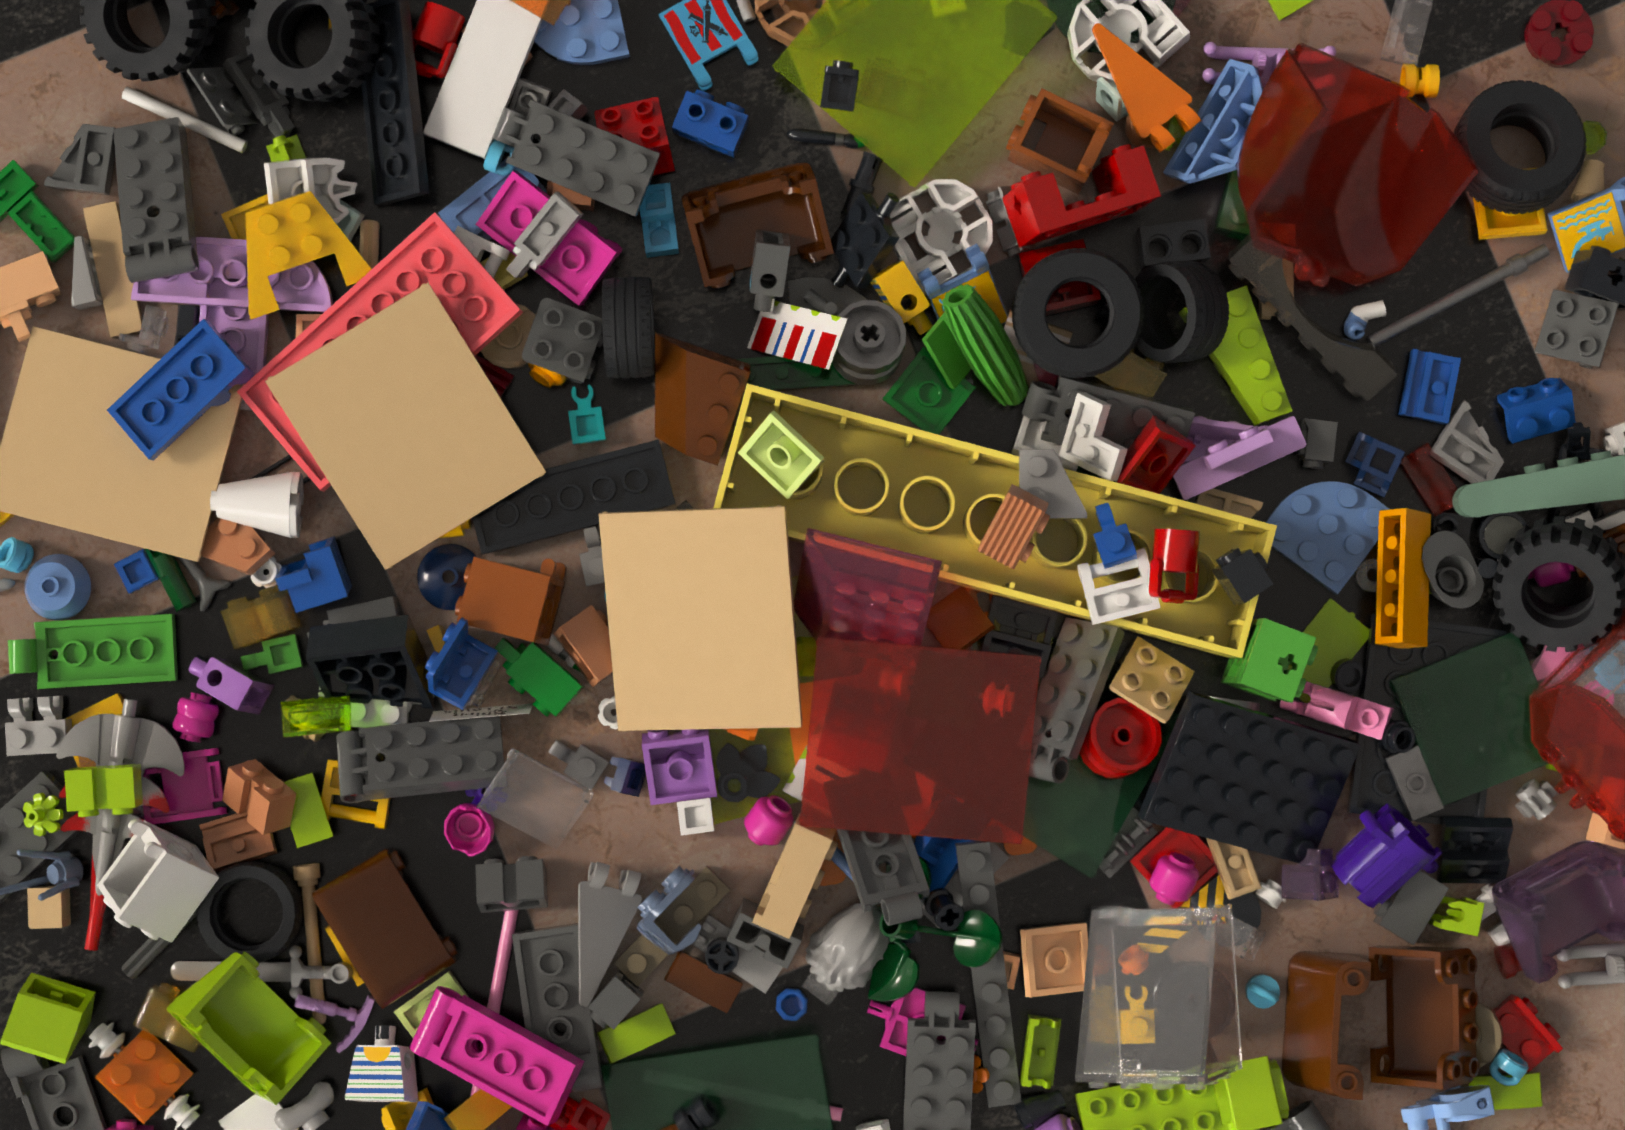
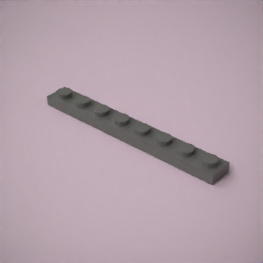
[955,839,1021,1108]

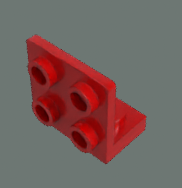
[594,97,675,176]

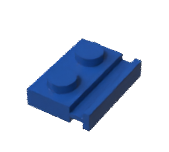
[1398,349,1461,425]

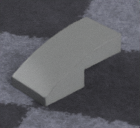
[1565,507,1625,530]

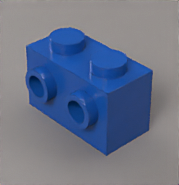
[672,90,749,158]

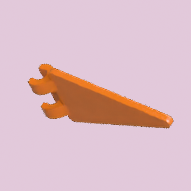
[1092,23,1201,153]

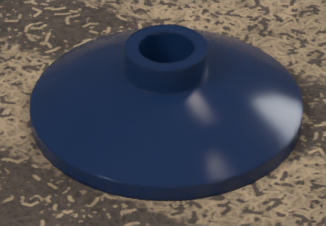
[417,544,478,610]

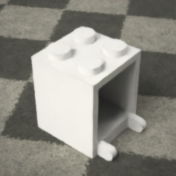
[97,819,219,943]

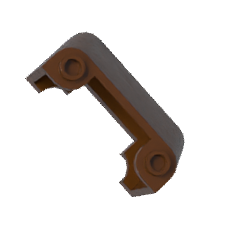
[681,163,834,288]
[312,847,458,1009]
[1282,951,1371,1100]

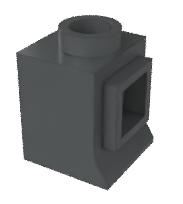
[1296,418,1338,469]

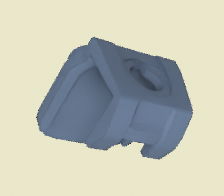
[637,865,702,955]

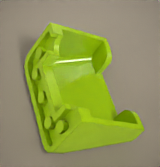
[166,951,331,1105]

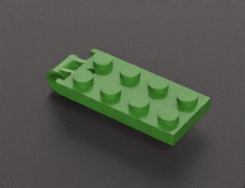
[8,614,178,689]

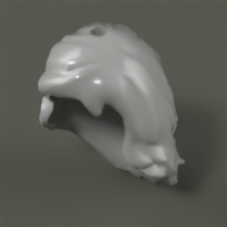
[805,903,890,992]

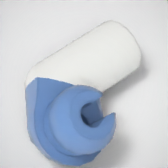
[1344,300,1386,340]

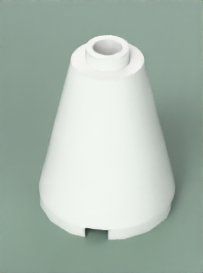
[210,471,304,538]

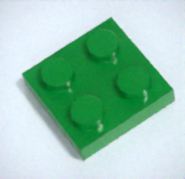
[882,347,976,435]

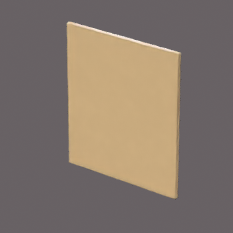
[265,282,546,570]
[0,326,246,562]
[598,505,803,732]

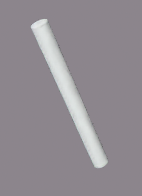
[122,86,248,153]

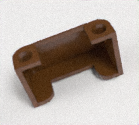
[1368,945,1479,1090]

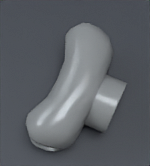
[274,1082,334,1130]

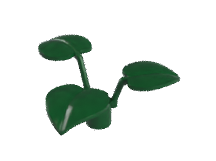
[868,856,1003,1001]

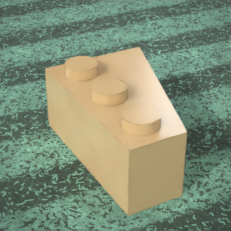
[752,813,838,939]

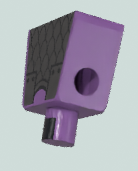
[189,655,275,715]

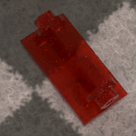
[1401,443,1457,516]

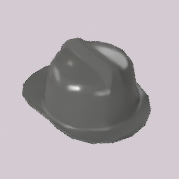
[1422,531,1484,609]

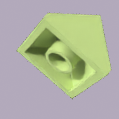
[738,410,824,499]

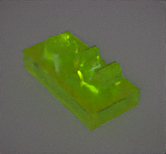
[281,696,351,737]

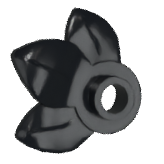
[716,743,780,802]

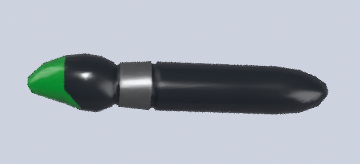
[787,129,868,149]

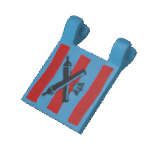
[658,0,759,91]

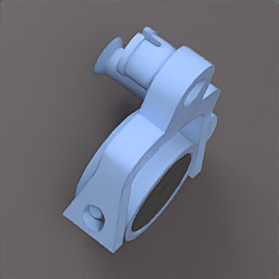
[1401,1085,1495,1130]

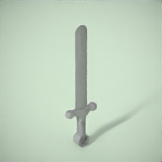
[170,945,353,999]

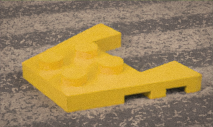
[245,190,371,319]

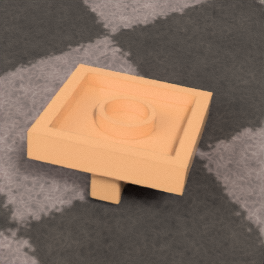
[1020,922,1092,998]

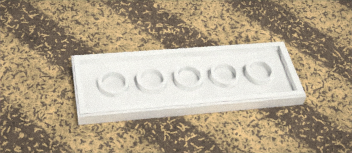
[423,0,551,159]

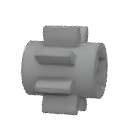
[1515,778,1558,820]

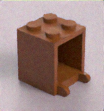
[1005,88,1114,195]
[455,557,567,646]

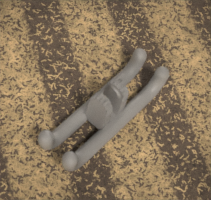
[1556,943,1625,989]

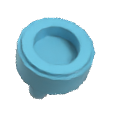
[483,139,515,176]
[0,537,34,573]
[1245,974,1280,1009]
[1489,1049,1529,1086]

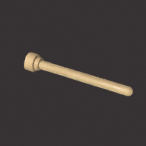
[293,863,326,1025]

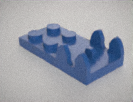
[107,319,254,461]

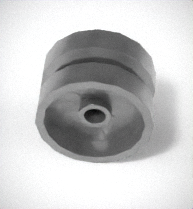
[832,300,906,385]

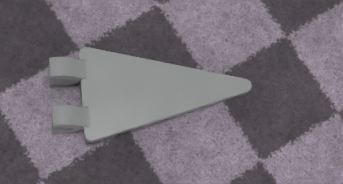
[578,862,642,1007]

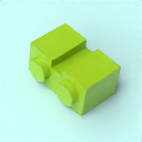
[64,764,143,817]

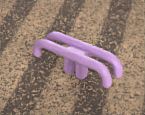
[1202,42,1336,89]

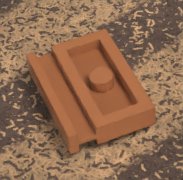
[199,812,277,872]

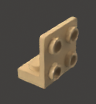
[1109,636,1195,724]

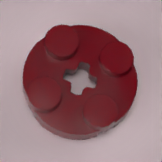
[1524,0,1594,68]

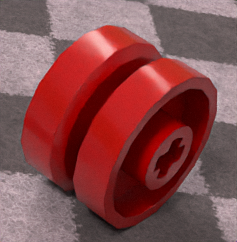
[1080,698,1162,778]

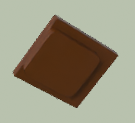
[920,586,995,659]

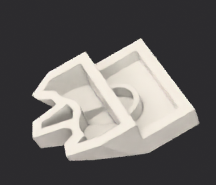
[264,158,357,224]

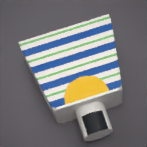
[345,1025,418,1102]

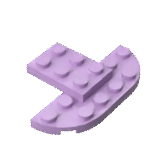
[131,237,333,376]

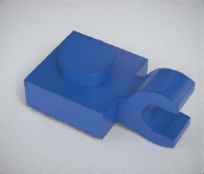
[1093,503,1138,569]

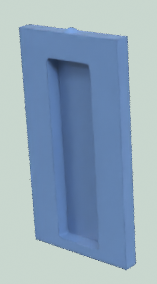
[438,159,547,241]

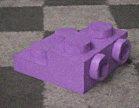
[642,729,717,805]

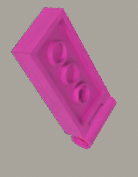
[409,986,585,1126]

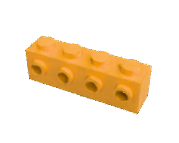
[1375,508,1431,648]

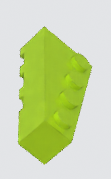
[1179,285,1292,426]

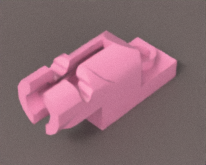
[1280,681,1394,740]

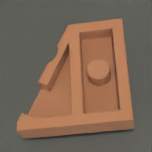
[201,518,276,576]

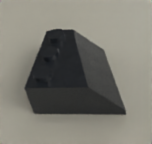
[306,615,434,709]

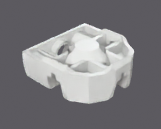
[1067,0,1190,87]
[890,179,993,299]

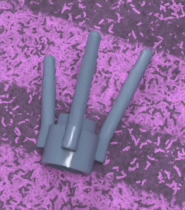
[0,849,83,901]

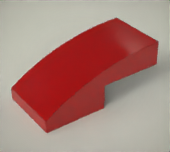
[549,1097,611,1130]

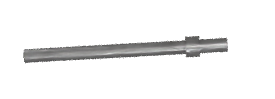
[1367,244,1550,348]

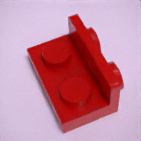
[1493,994,1563,1073]

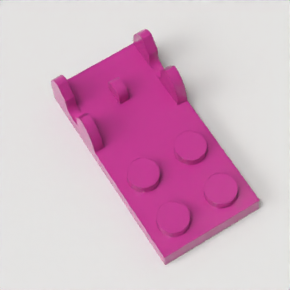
[475,171,622,306]

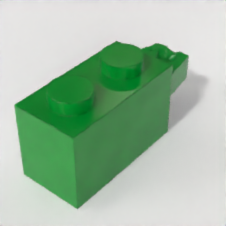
[494,638,585,717]

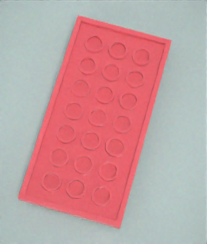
[237,212,523,492]

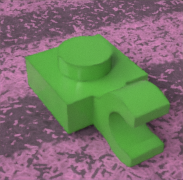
[241,634,303,674]

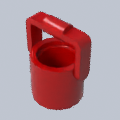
[412,1,466,78]
[1149,529,1200,604]

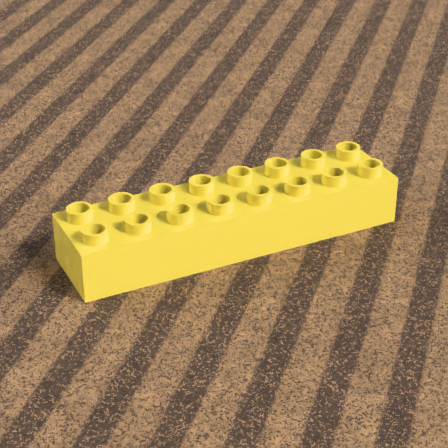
[713,383,1277,658]

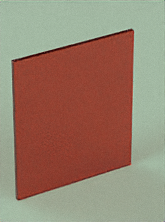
[799,637,1042,844]

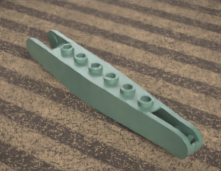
[1452,448,1625,518]

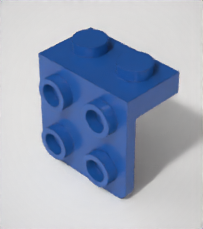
[425,617,498,711]

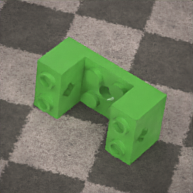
[1221,618,1318,703]

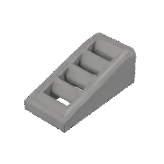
[71,236,103,310]

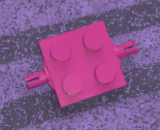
[867,987,979,1056]

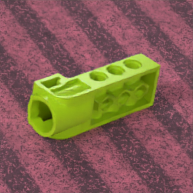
[1075,1056,1289,1130]

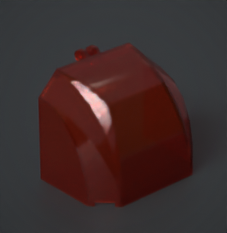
[1237,42,1479,287]

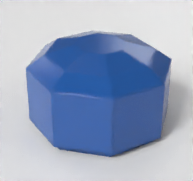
[776,987,808,1021]

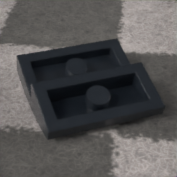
[978,595,1058,678]
[1437,817,1513,884]

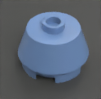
[24,554,91,620]

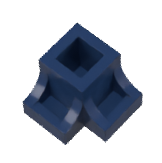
[1345,431,1405,497]

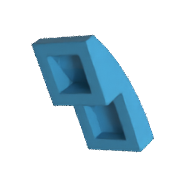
[640,183,679,258]

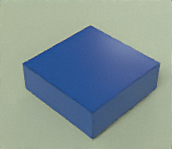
[114,549,160,594]

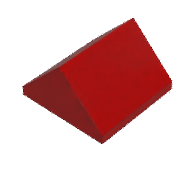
[1117,415,1196,494]

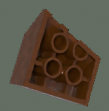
[655,332,750,466]

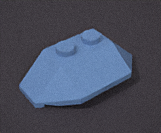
[1163,59,1271,184]

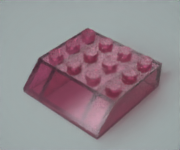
[793,528,942,668]

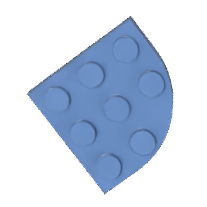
[534,0,630,65]
[1266,481,1390,595]

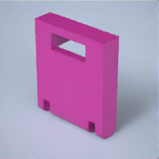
[143,748,227,824]

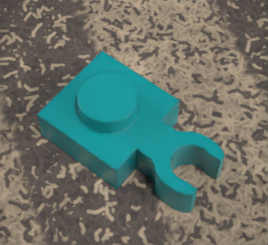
[568,385,606,445]

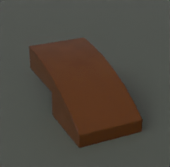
[664,950,743,1013]

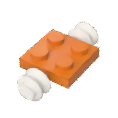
[88,1022,200,1130]

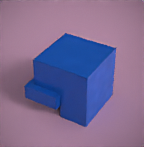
[275,536,352,613]

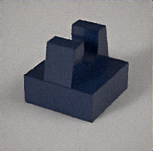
[604,757,646,797]

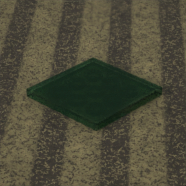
[1390,633,1568,806]

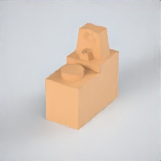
[0,251,61,342]

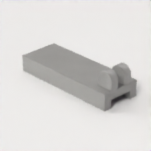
[692,914,783,994]

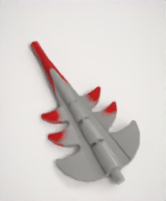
[56,699,185,951]

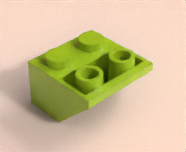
[0,972,96,1064]

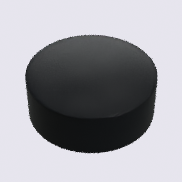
[1330,658,1366,693]

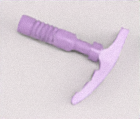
[294,994,375,1053]

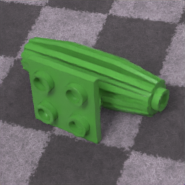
[922,284,1029,406]

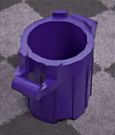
[1331,803,1442,908]

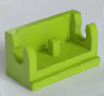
[284,773,333,848]
[1428,896,1485,937]
[1019,1014,1062,1089]

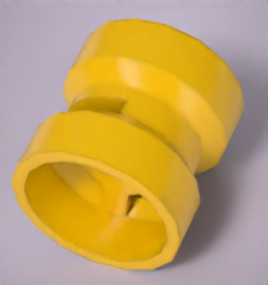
[1400,64,1440,98]

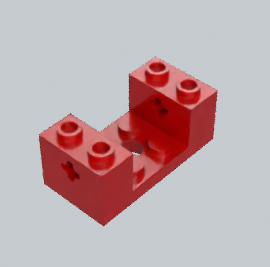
[1002,144,1161,248]

